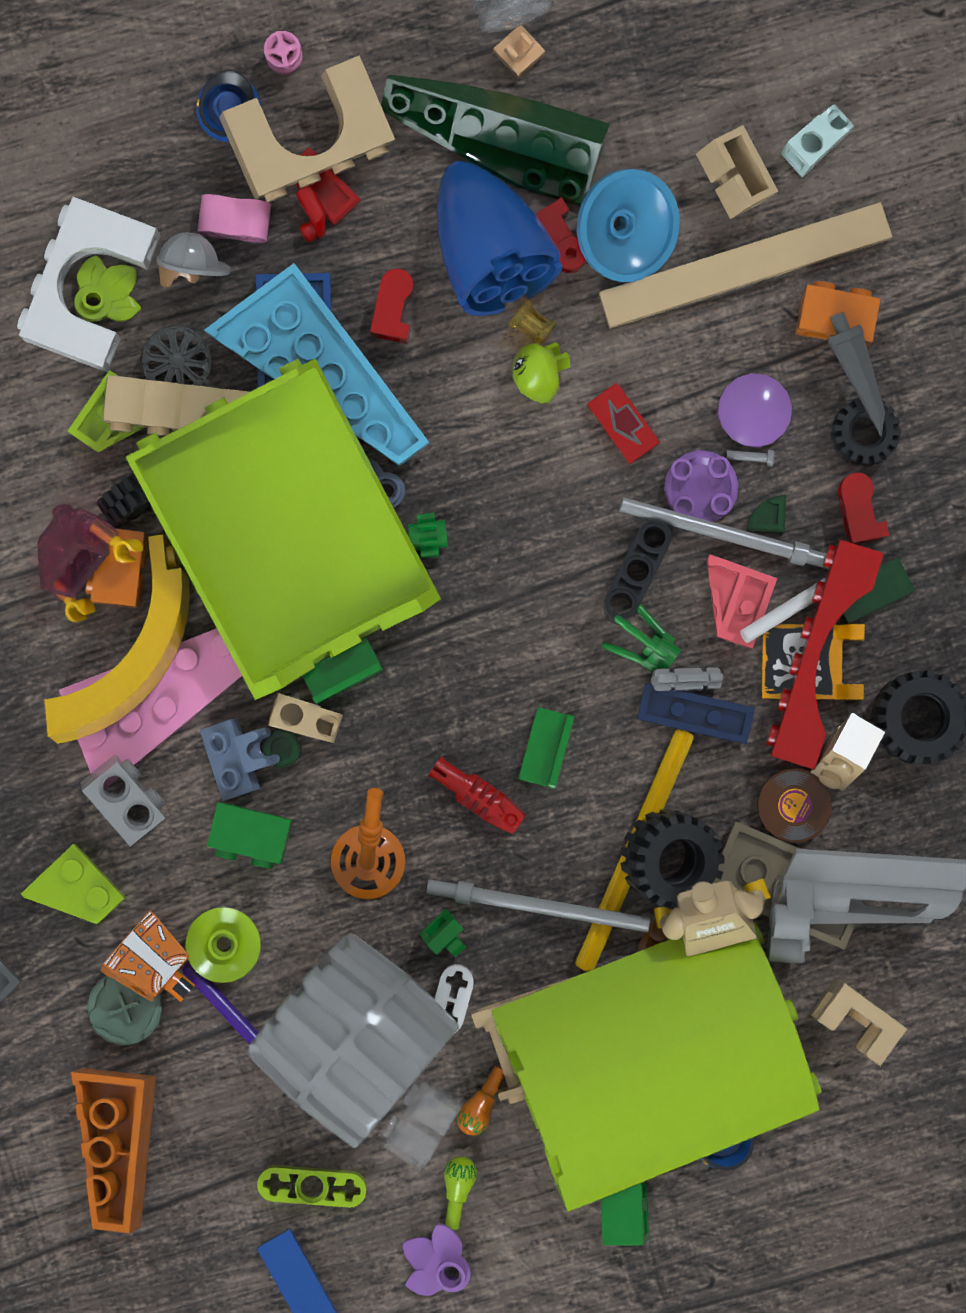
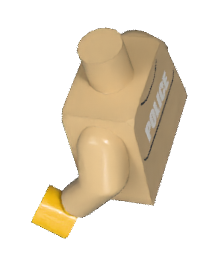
[654,878,771,957]

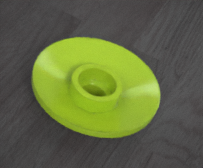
[185,907,261,983]

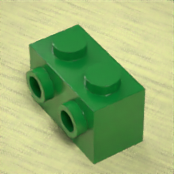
[207,802,294,869]

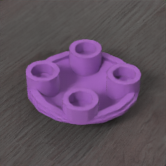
[717,373,792,448]
[664,450,739,522]

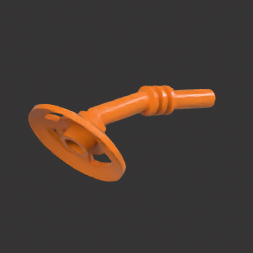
[331,788,405,899]

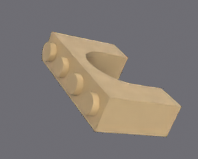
[219,55,395,203]

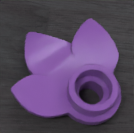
[402,1223,471,1296]

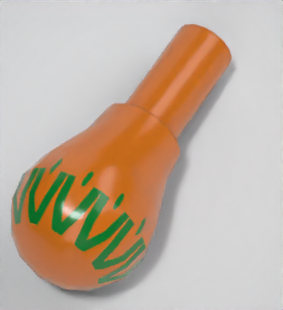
[456,1065,505,1136]

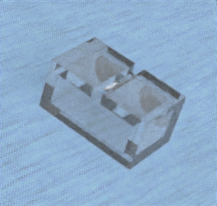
[382,1079,462,1172]

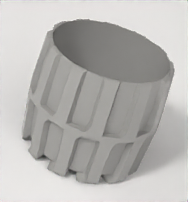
[247,933,459,1148]

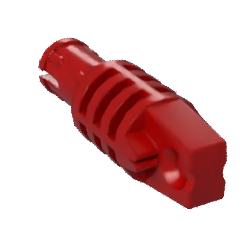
[428,756,526,834]

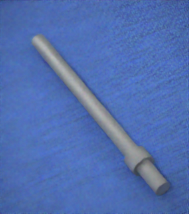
[619,497,829,569]
[427,879,651,933]

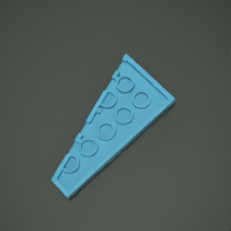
[204,263,429,466]

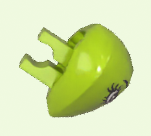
[512,342,571,404]

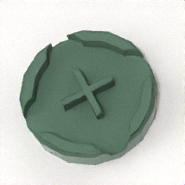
[87,976,163,1046]

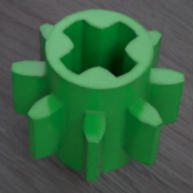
[408,512,448,559]

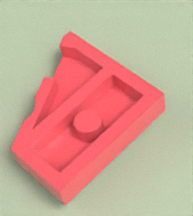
[707,554,777,649]

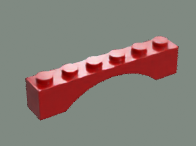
[766,539,884,770]

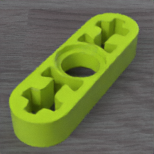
[257,1165,367,1208]

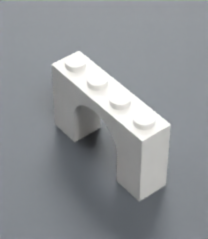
[17,197,161,373]

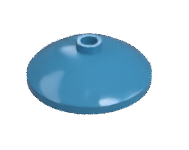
[577,169,680,282]

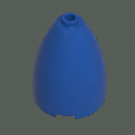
[437,161,563,316]

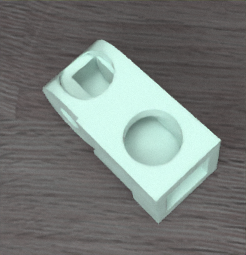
[780,104,854,178]

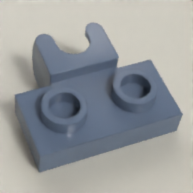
[200,718,280,801]

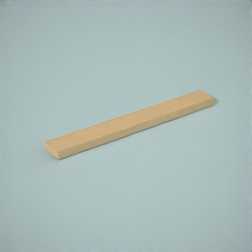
[598,202,892,329]

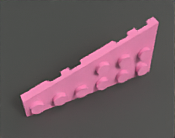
[59,628,242,790]

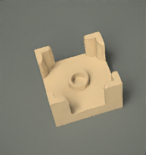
[809,978,907,1066]

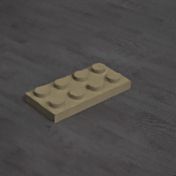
[713,821,866,950]

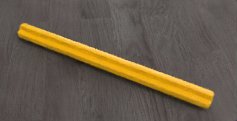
[575,729,694,972]

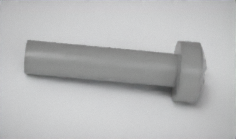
[726,450,776,467]

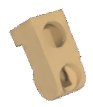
[267,693,343,743]

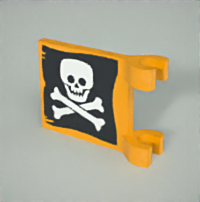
[762,624,865,700]

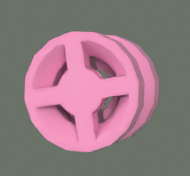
[264,31,303,75]

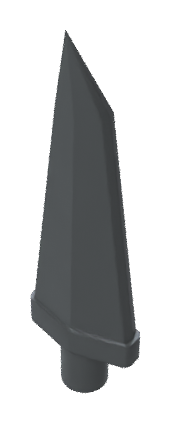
[827,311,885,436]

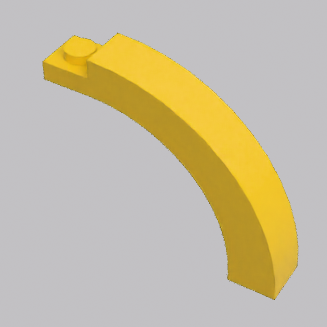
[44,534,190,744]

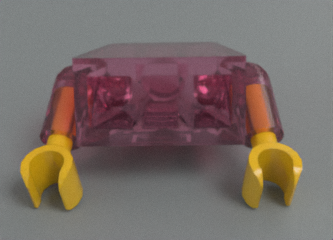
[37,504,143,622]

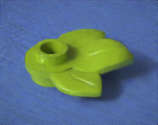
[74,256,141,322]

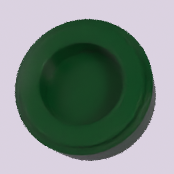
[263,730,301,767]

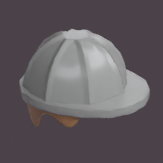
[156,232,230,288]

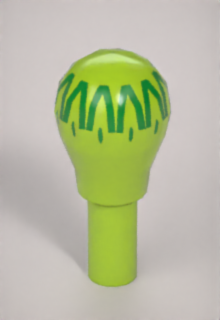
[444,1157,477,1230]

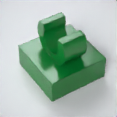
[419,908,466,958]

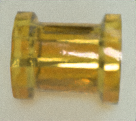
[508,300,557,345]

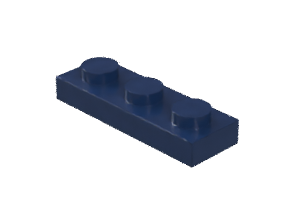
[636,683,755,744]

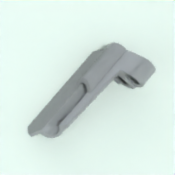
[767,849,966,964]

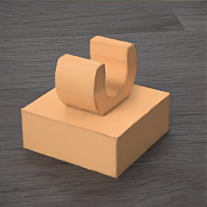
[493,24,545,79]

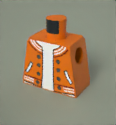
[100,911,195,1003]

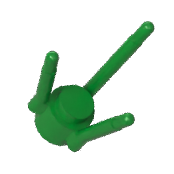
[602,601,681,672]

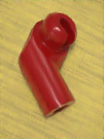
[295,185,326,242]

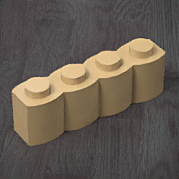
[102,375,249,437]

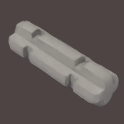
[651,667,723,691]

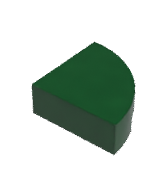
[746,495,786,533]

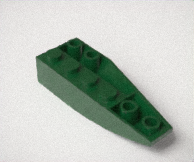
[381,75,610,207]

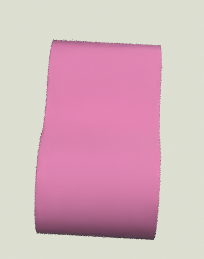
[197,194,271,243]

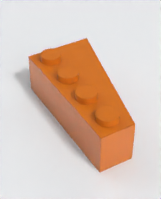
[71,1068,156,1233]

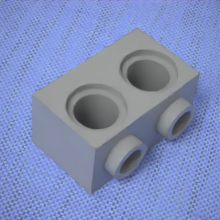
[81,754,165,847]

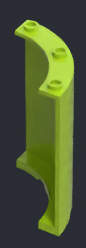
[126,358,441,700]
[491,922,822,1212]

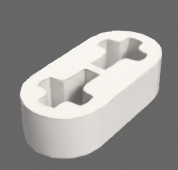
[434,964,474,1034]

